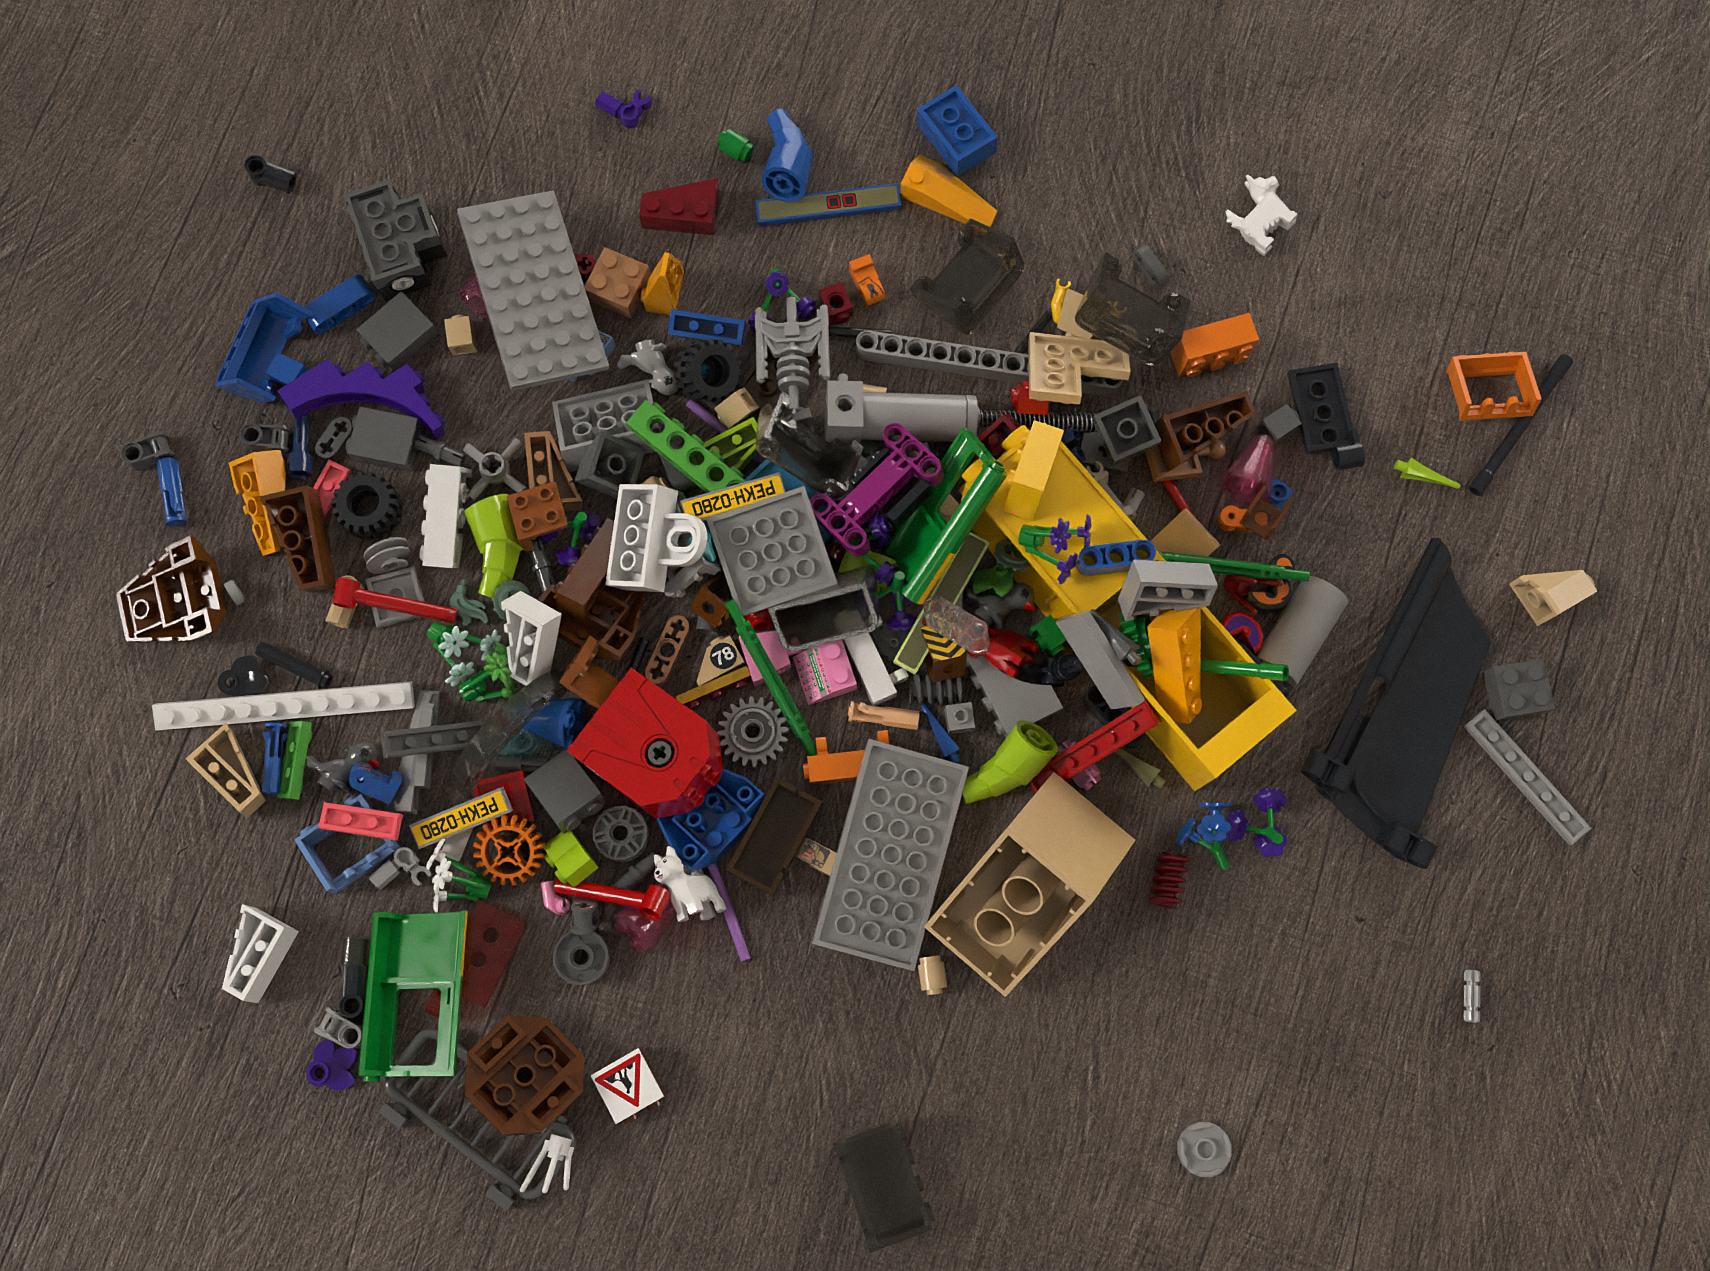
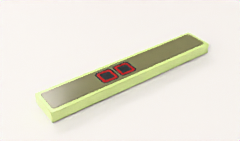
[893,532,990,675]

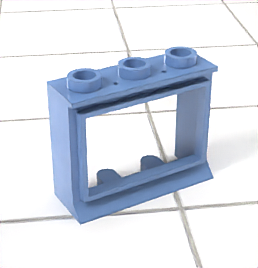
[294,794,401,894]

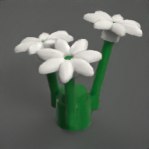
[426,839,491,913]

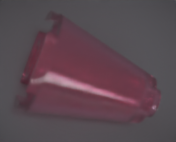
[1221,435,1276,505]

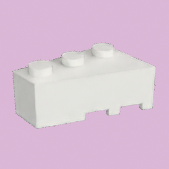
[501,591,562,688]
[222,904,299,1003]

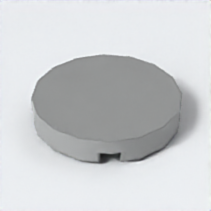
[1177,1122,1232,1177]

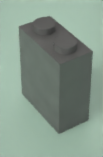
[356,291,439,372]
[346,407,423,472]
[524,749,606,834]

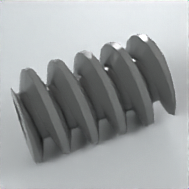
[909,672,962,705]

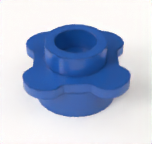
[1262,479,1292,508]

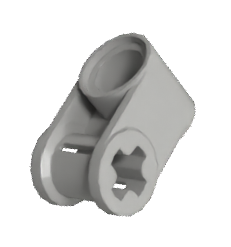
[314,1006,363,1048]

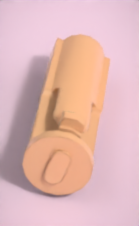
[848,701,919,730]

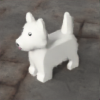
[1226,175,1297,256]
[654,846,727,922]

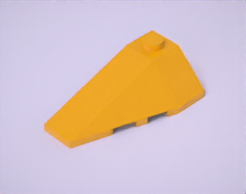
[900,155,997,233]
[641,252,684,315]
[229,450,286,556]

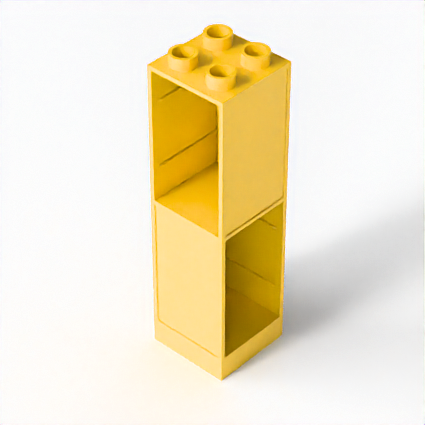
[959,422,1297,791]

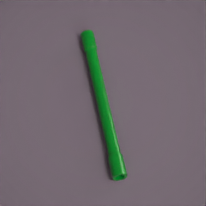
[1122,659,1289,681]

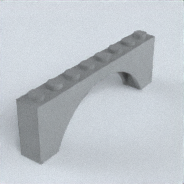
[927,574,1063,738]

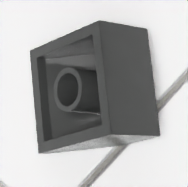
[575,431,645,499]

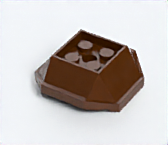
[465,1015,584,1136]

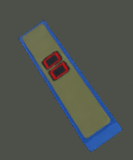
[755,183,902,226]

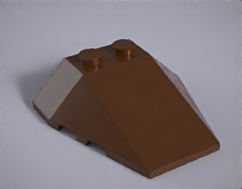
[116,536,227,642]
[538,575,648,660]

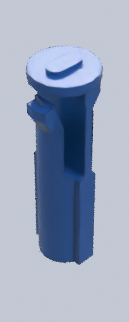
[156,458,188,527]
[261,722,288,795]

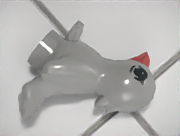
[617,339,679,395]

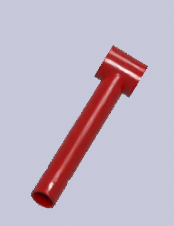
[332,578,457,624]
[555,878,671,921]

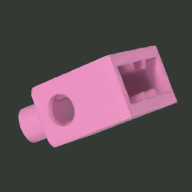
[739,630,802,686]

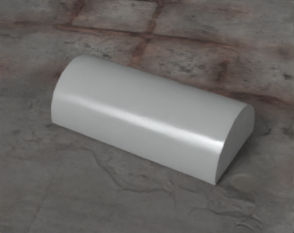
[1255,576,1348,687]

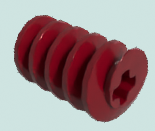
[1148,852,1191,910]

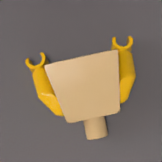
[1051,279,1127,340]

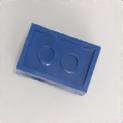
[917,85,998,177]

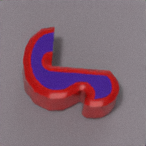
[1221,612,1263,654]

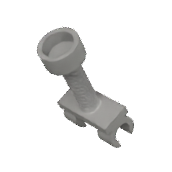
[1087,461,1136,521]

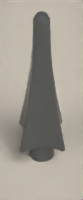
[1090,609,1142,666]

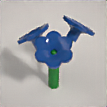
[1175,803,1233,870]

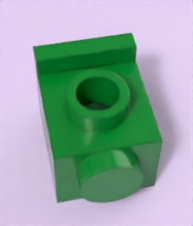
[1027,614,1067,657]

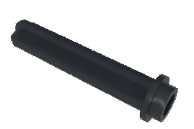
[255,642,333,689]

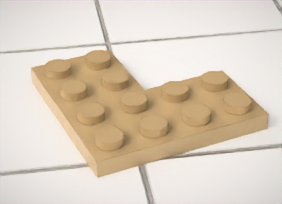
[1028,332,1130,404]

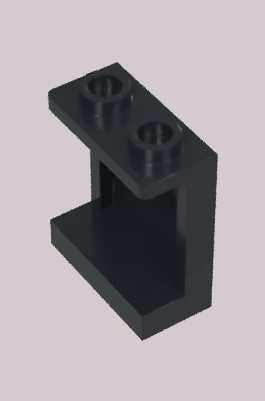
[851,447,933,529]

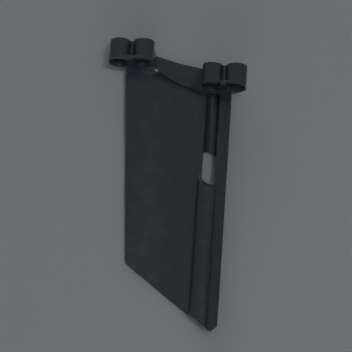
[1300,538,1491,869]

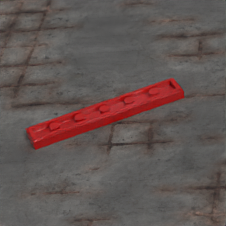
[1029,700,1162,794]

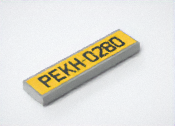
[681,472,785,522]
[409,787,513,849]

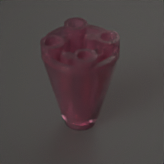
[611,885,676,954]

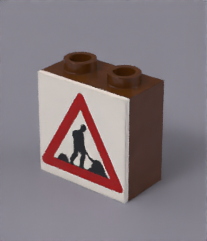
[591,1047,667,1125]

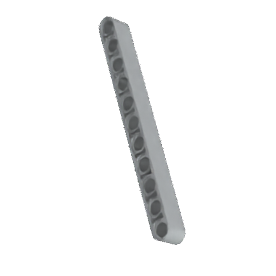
[856,331,1123,397]

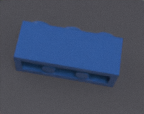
[668,309,747,346]

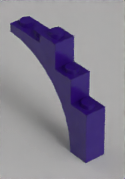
[277,359,445,440]

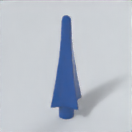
[921,703,962,764]

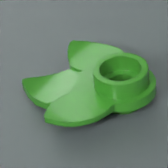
[970,564,1014,597]

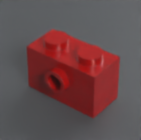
[1010,380,1049,415]

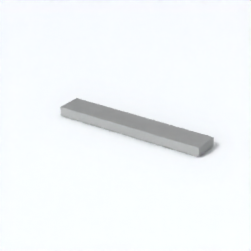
[1463,709,1592,846]

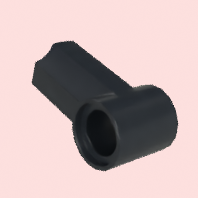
[244,155,297,194]
[339,965,368,1020]

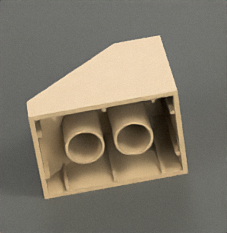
[924,772,1136,997]

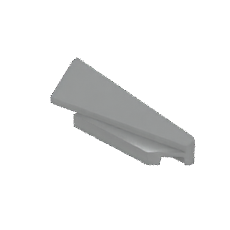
[388,690,441,814]

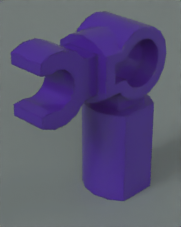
[595,89,652,128]

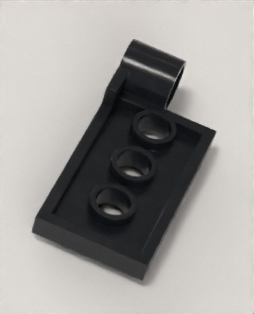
[1287,362,1365,471]

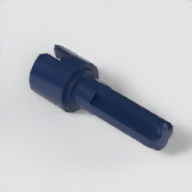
[286,414,313,480]

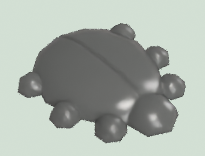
[872,624,909,661]

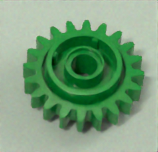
[1119,610,1154,677]

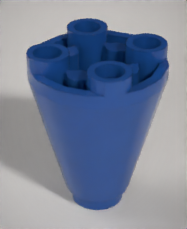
[513,698,589,749]

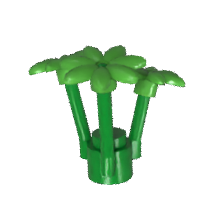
[459,641,521,707]

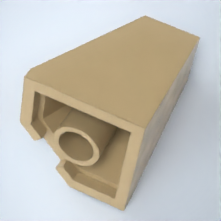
[1509,570,1597,626]

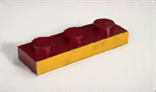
[676,666,752,710]

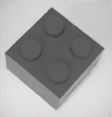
[1092,395,1161,466]
[1482,659,1556,722]

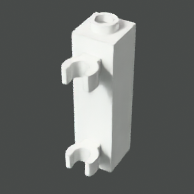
[835,610,909,706]

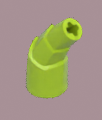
[464,494,523,598]
[961,720,1058,804]

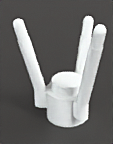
[520,1134,574,1193]

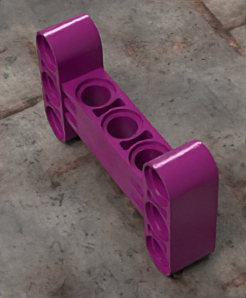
[810,423,944,557]

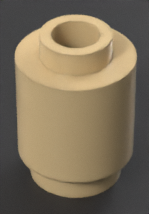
[918,955,947,995]

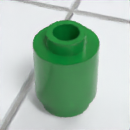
[717,128,754,162]

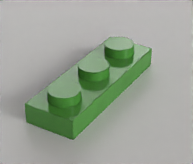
[277,721,312,800]

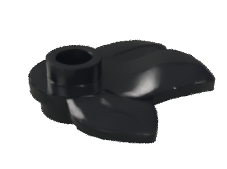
[217,655,271,697]

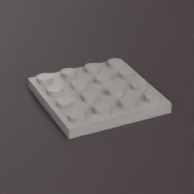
[706,486,838,616]

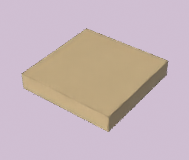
[1150,508,1220,557]

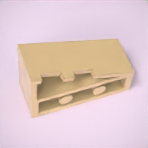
[186,723,266,819]

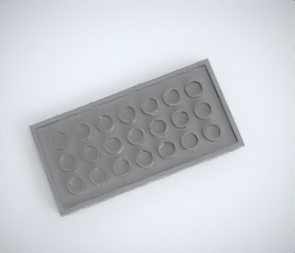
[457,190,609,391]
[812,739,969,971]

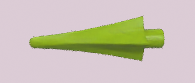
[1394,458,1461,489]

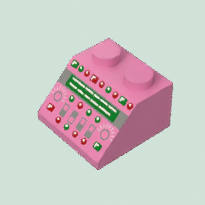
[793,636,857,705]

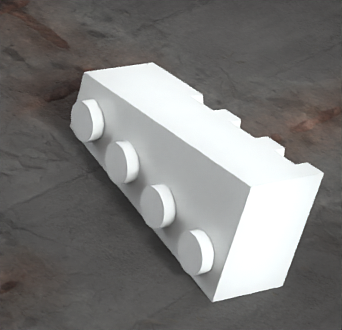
[420,464,472,568]

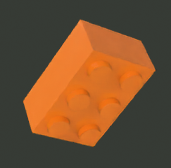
[1170,313,1259,377]

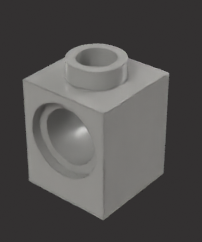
[944,702,975,735]

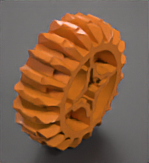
[473,814,545,885]

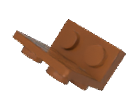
[506,481,568,552]
[559,635,619,709]

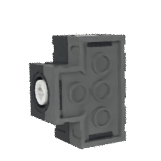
[344,179,447,301]

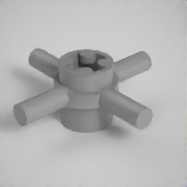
[463,438,527,501]

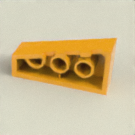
[1147,607,1202,724]

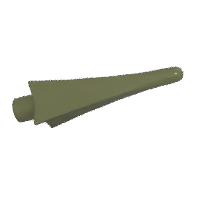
[1114,748,1166,789]

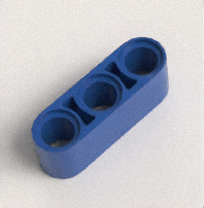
[305,275,376,334]
[1076,540,1156,576]

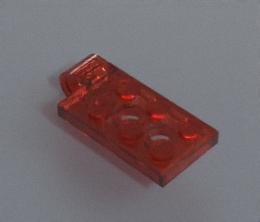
[425,901,527,1018]

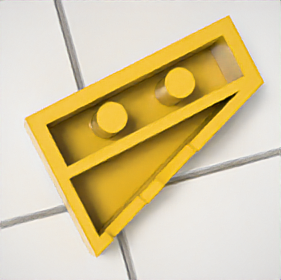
[1003,420,1064,521]

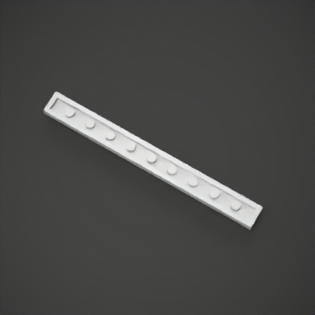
[152,681,415,730]

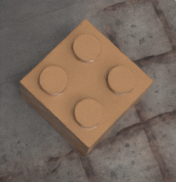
[584,247,651,319]

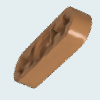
[645,615,690,686]

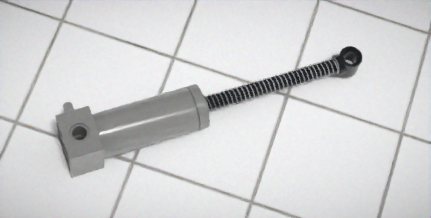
[824,373,1155,450]

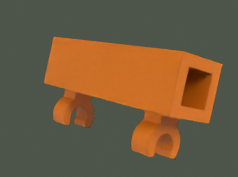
[803,730,900,785]

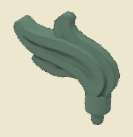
[450,579,489,626]

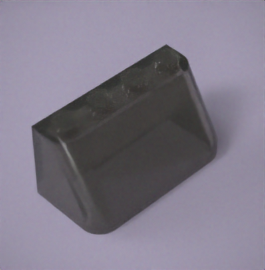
[768,564,879,651]

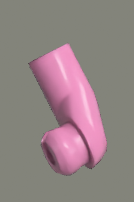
[541,881,571,915]

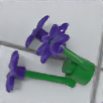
[1018,514,1092,584]

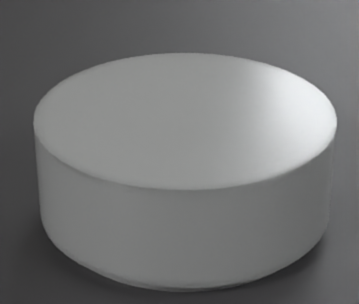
[224,580,246,606]

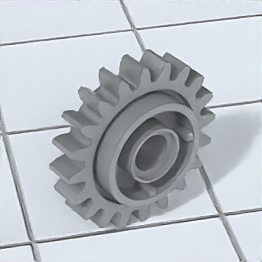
[717,696,789,768]

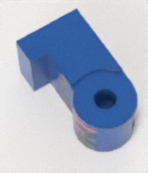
[349,762,402,805]

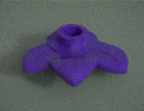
[306,1039,357,1090]

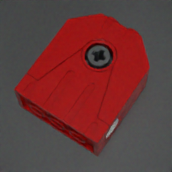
[566,668,723,819]

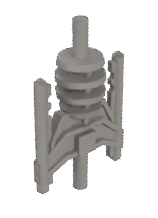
[755,297,830,413]

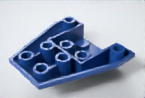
[657,769,765,873]

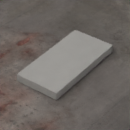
[1056,610,1145,709]

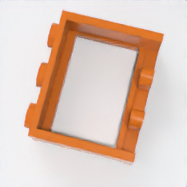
[1446,352,1542,421]

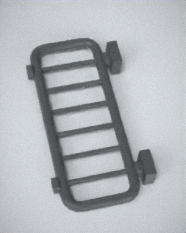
[378,1028,576,1211]

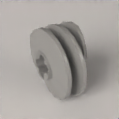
[363,537,410,575]

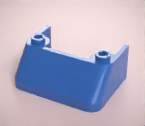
[215,293,313,403]

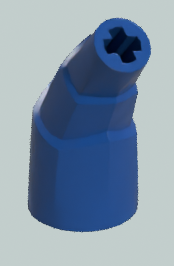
[761,108,814,202]

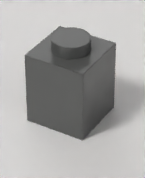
[1257,404,1302,447]

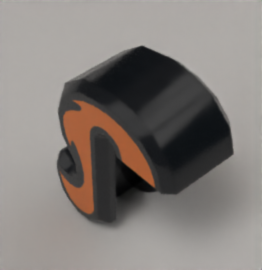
[1243,554,1295,614]

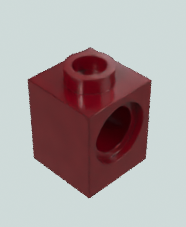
[819,282,853,325]

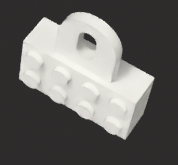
[605,484,707,592]

